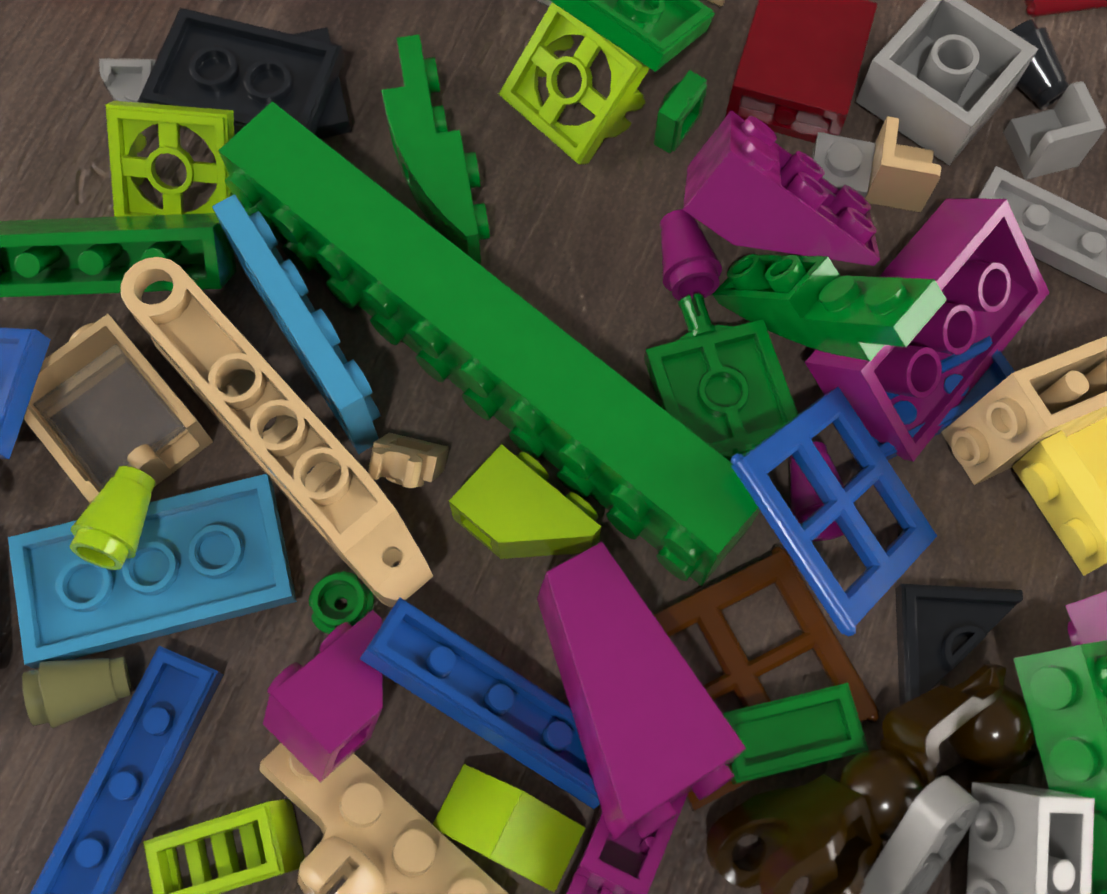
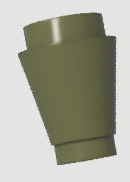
[22,656,132,729]

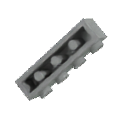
[967,782,1094,894]

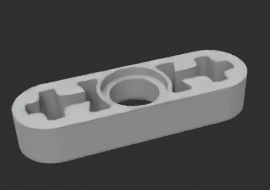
[860,776,979,894]

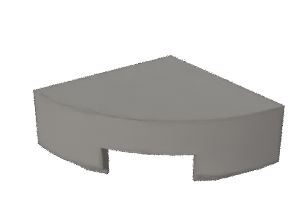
[99,59,156,103]

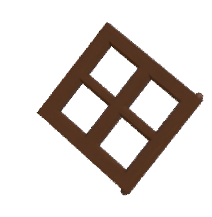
[654,547,880,811]

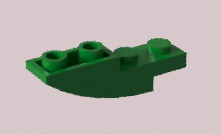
[381,34,490,263]
[712,254,947,361]

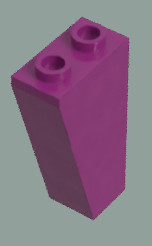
[537,542,746,841]

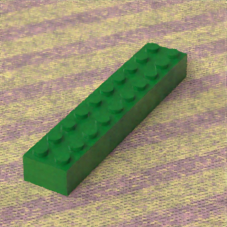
[218,101,760,586]

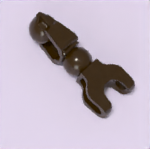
[707,664,1037,894]

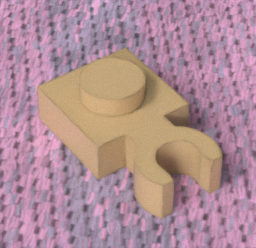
[368,433,449,488]

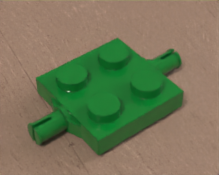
[644,294,798,462]

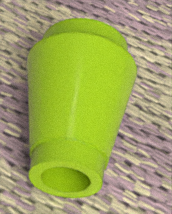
[69,466,156,570]

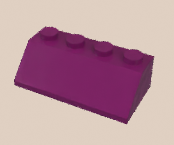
[805,198,1050,462]

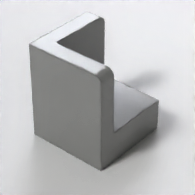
[1003,81,1107,180]

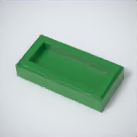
[722,683,869,785]

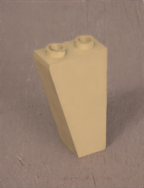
[941,336,1107,485]

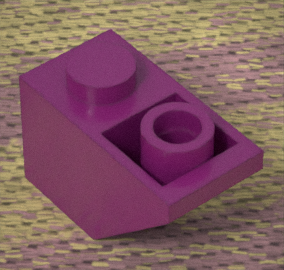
[263,610,382,783]

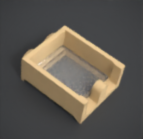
[24,314,213,504]

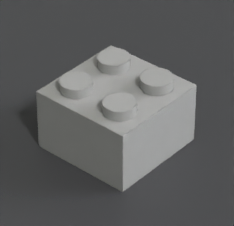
[856,0,1038,166]

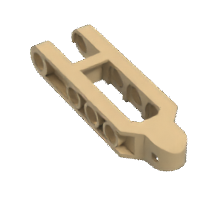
[120,257,433,607]

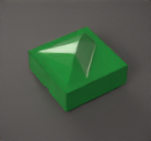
[654,70,707,154]

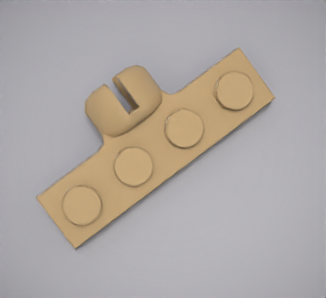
[260,743,508,894]

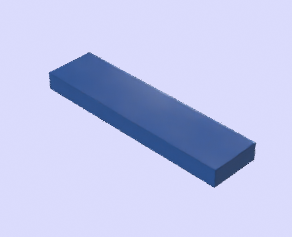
[360,597,600,809]
[30,646,224,894]

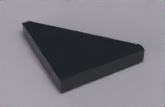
[895,584,1023,705]

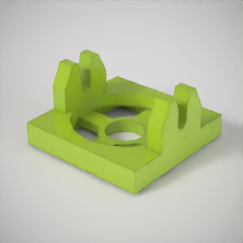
[499,2,650,165]
[105,101,234,217]

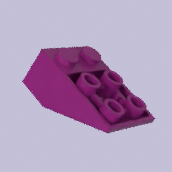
[683,111,880,266]

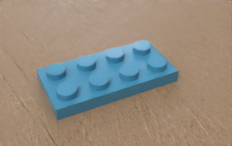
[212,194,381,454]
[8,474,297,669]

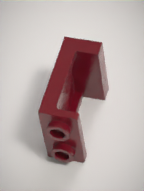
[725,0,878,143]

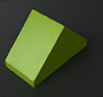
[432,764,585,893]

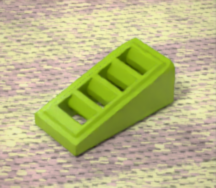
[143,799,305,894]

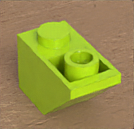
[449,444,601,559]

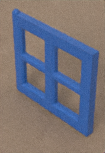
[731,386,937,636]

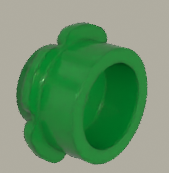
[309,571,374,634]

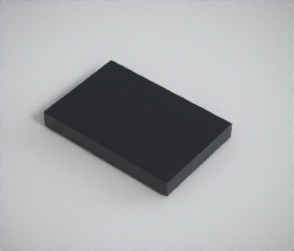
[138,8,345,135]

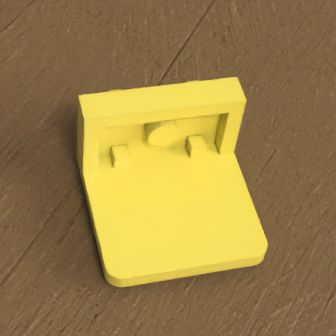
[1012,417,1107,576]

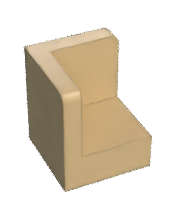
[865,116,941,212]

